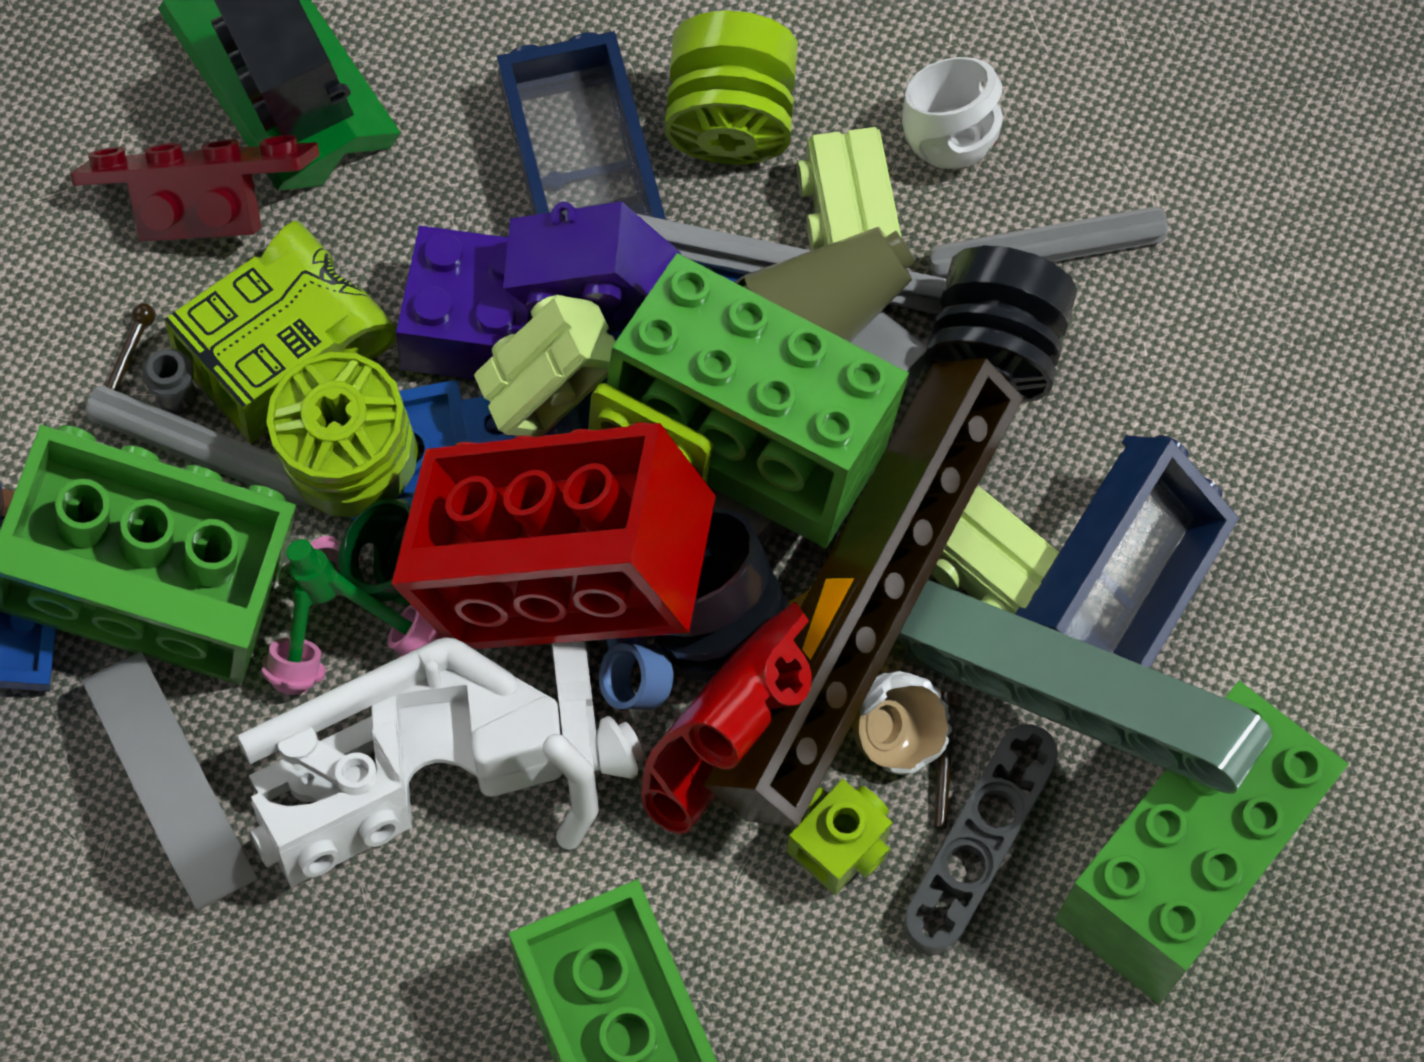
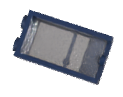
[497,31,666,221]
[1015,435,1239,668]

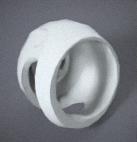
[902,57,1003,169]

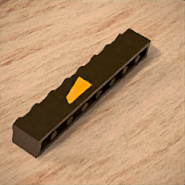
[704,358,1023,827]

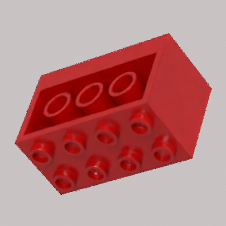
[391,422,716,649]

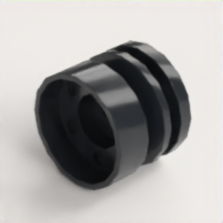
[924,245,1078,403]
[655,507,789,683]

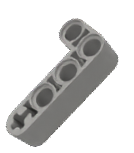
[82,651,258,911]

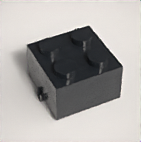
[210,0,354,143]

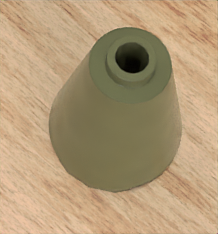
[735,226,916,343]

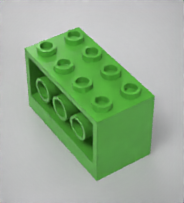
[607,253,909,548]
[0,424,296,686]
[1054,680,1349,1005]
[508,879,717,1062]

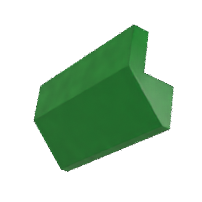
[158,0,401,191]

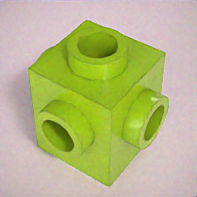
[786,778,893,896]

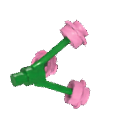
[261,536,442,695]

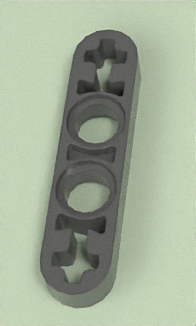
[903,724,1058,956]

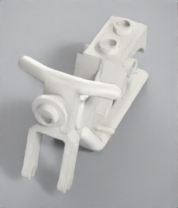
[237,637,644,887]

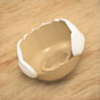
[852,671,952,775]

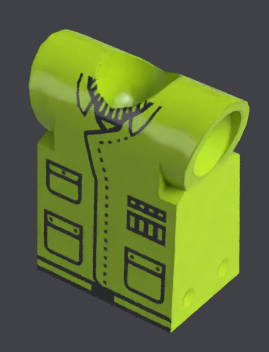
[164,221,397,444]

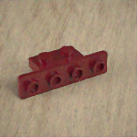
[70,135,320,242]

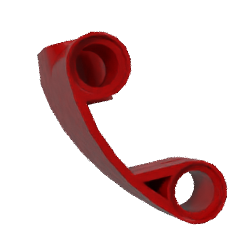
[641,602,812,834]

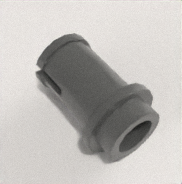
[143,349,197,415]

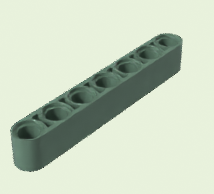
[890,580,1272,794]

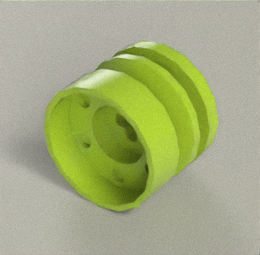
[665,10,798,165]
[266,352,418,518]

